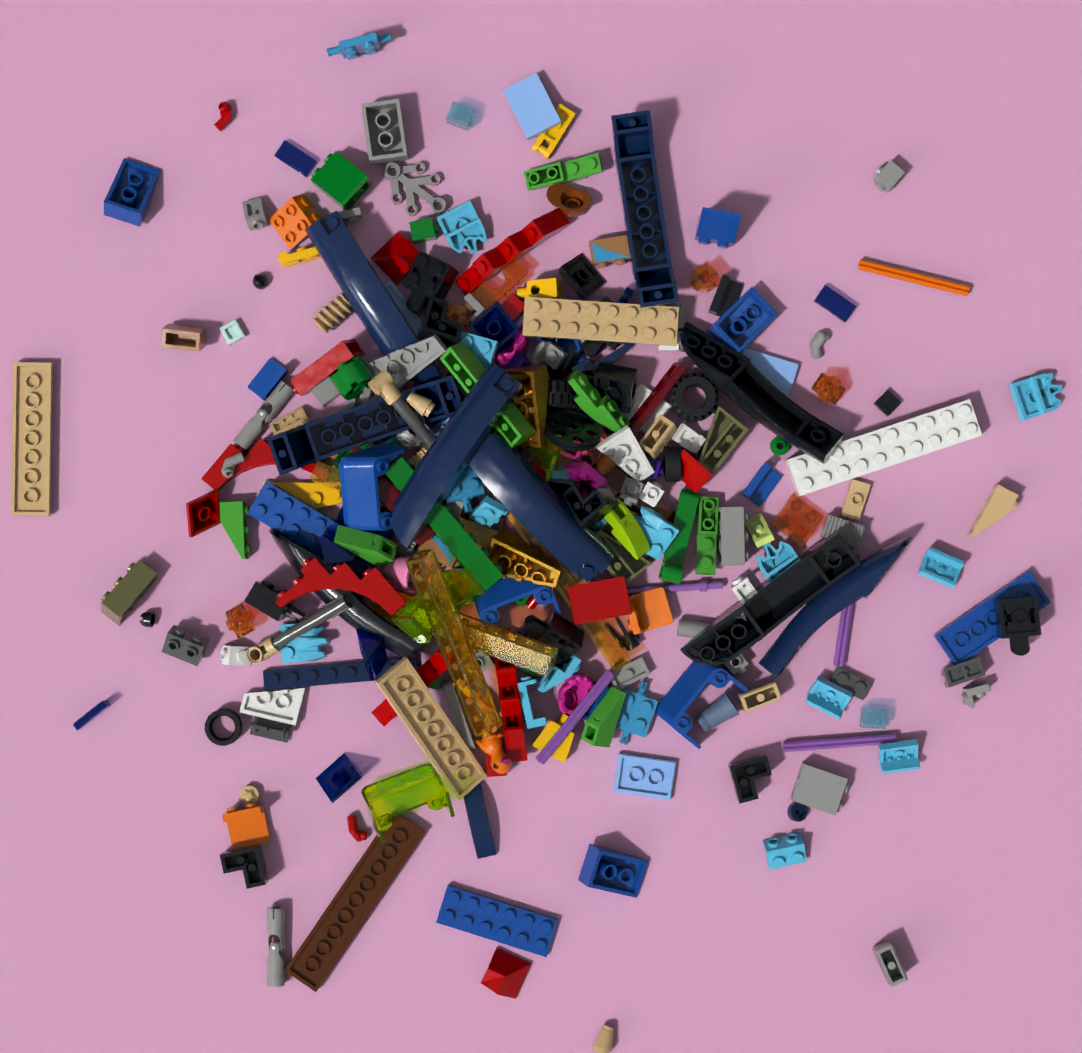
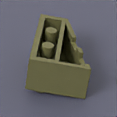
[697,406,749,474]
[597,530,652,584]
[101,560,157,626]

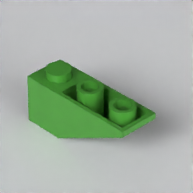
[219,501,251,559]
[334,525,397,568]
[581,686,627,747]

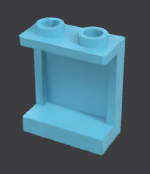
[517,675,547,729]

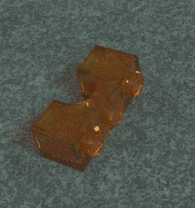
[471,259,528,313]

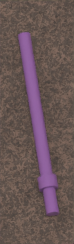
[627,580,723,595]

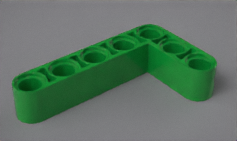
[658,489,700,584]

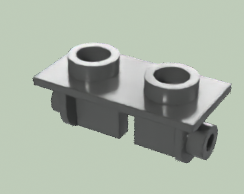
[250,716,292,743]

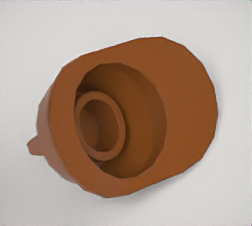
[546,183,592,217]

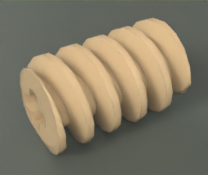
[310,292,352,333]

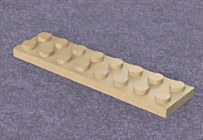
[522,297,679,346]
[11,362,53,516]
[375,657,487,801]

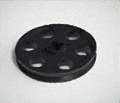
[545,408,602,451]

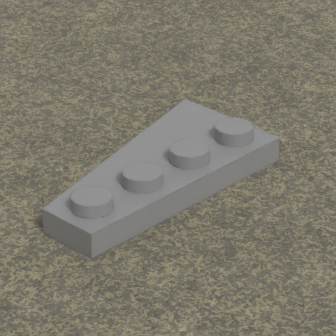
[367,334,448,389]

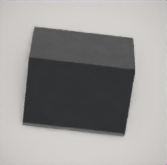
[559,253,606,301]

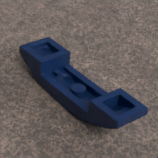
[571,343,634,372]
[464,783,497,859]

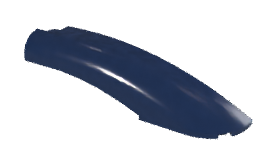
[306,210,442,383]
[392,363,522,549]
[468,432,615,582]
[759,536,912,677]

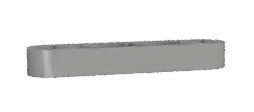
[442,679,476,751]

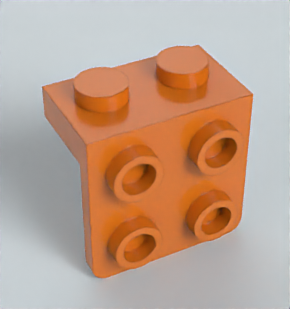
[269,194,323,249]
[627,587,674,635]
[222,802,270,850]

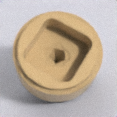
[240,785,260,804]

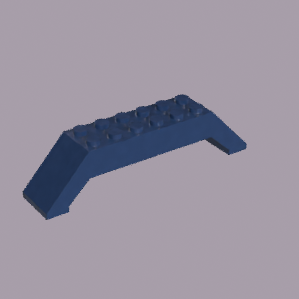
[611,110,679,308]
[267,375,462,475]

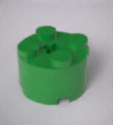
[330,356,375,400]

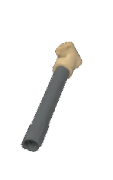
[368,370,436,449]
[246,595,351,664]

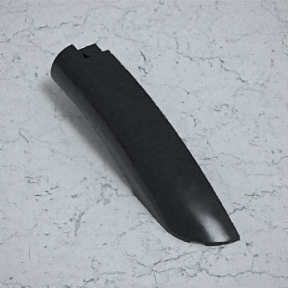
[680,322,844,464]
[269,528,425,664]
[680,531,861,665]

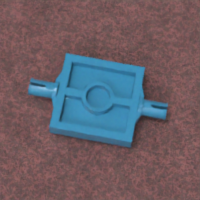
[327,32,392,60]
[446,465,485,513]
[616,681,659,745]

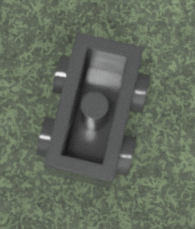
[162,625,209,666]

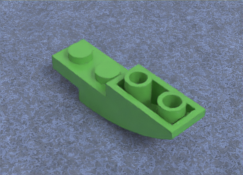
[524,153,604,191]
[568,369,630,432]
[695,496,719,575]

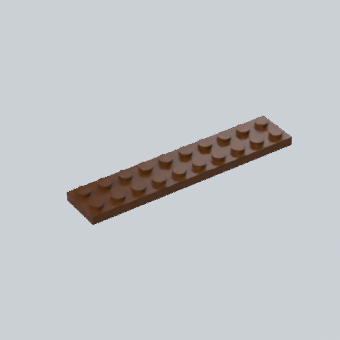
[284,810,425,992]

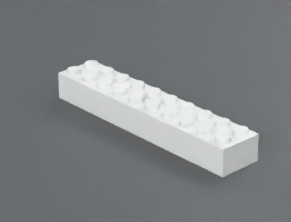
[785,399,982,497]

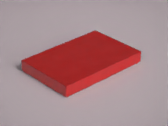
[567,576,632,625]

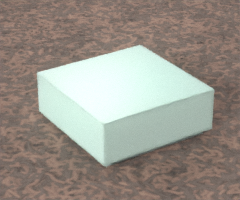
[219,319,246,346]

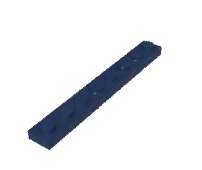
[263,659,417,690]

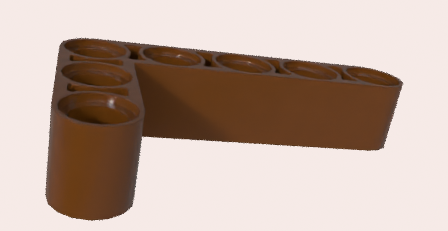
[592,453,675,522]

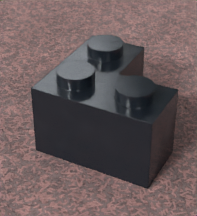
[416,296,463,348]
[560,484,619,527]
[728,754,772,804]
[220,844,269,889]

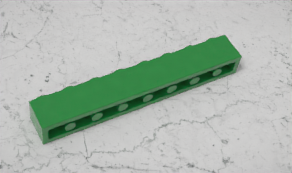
[384,457,504,591]

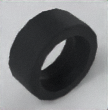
[663,445,681,482]
[205,709,243,746]

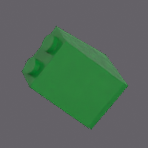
[311,151,372,211]

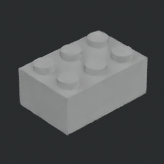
[361,99,409,165]
[718,507,748,566]

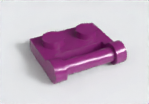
[564,461,608,490]

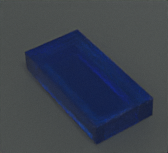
[274,140,317,178]
[814,285,856,323]
[73,700,111,730]

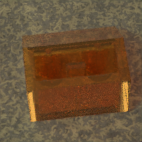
[770,493,823,547]

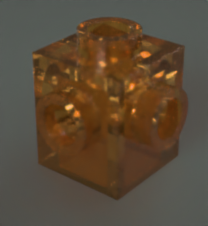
[690,264,718,293]
[445,303,470,332]
[811,373,846,405]
[225,603,256,639]

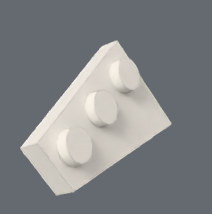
[596,425,655,482]
[239,688,305,726]

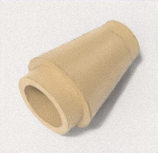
[406,392,436,417]
[593,1025,614,1053]

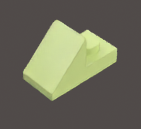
[745,512,775,548]

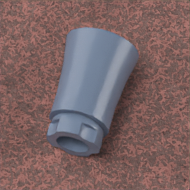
[696,692,740,732]

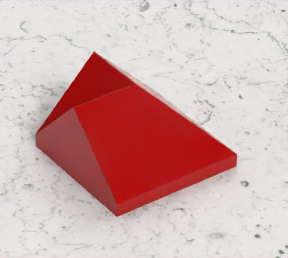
[371,232,419,286]
[680,449,713,493]
[186,489,221,538]
[481,947,531,999]

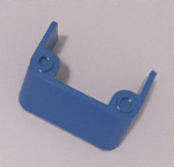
[339,443,404,531]
[471,578,562,646]
[656,661,748,749]

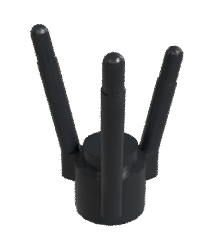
[548,338,582,380]
[604,617,640,651]

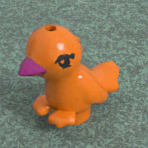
[474,729,512,774]

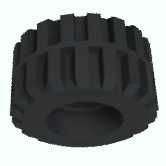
[670,373,719,422]
[547,379,577,410]

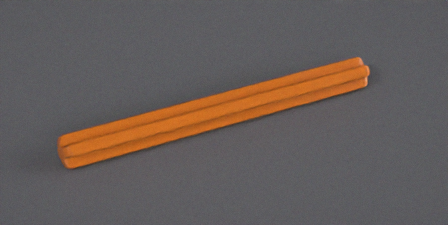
[858,259,970,296]

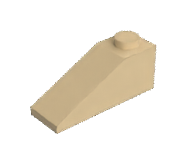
[967,484,1019,537]

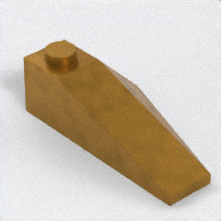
[504,366,549,448]
[488,529,562,587]

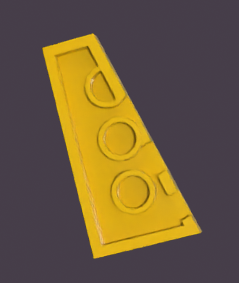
[263,482,342,509]

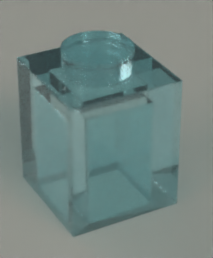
[446,101,477,131]
[860,707,890,729]

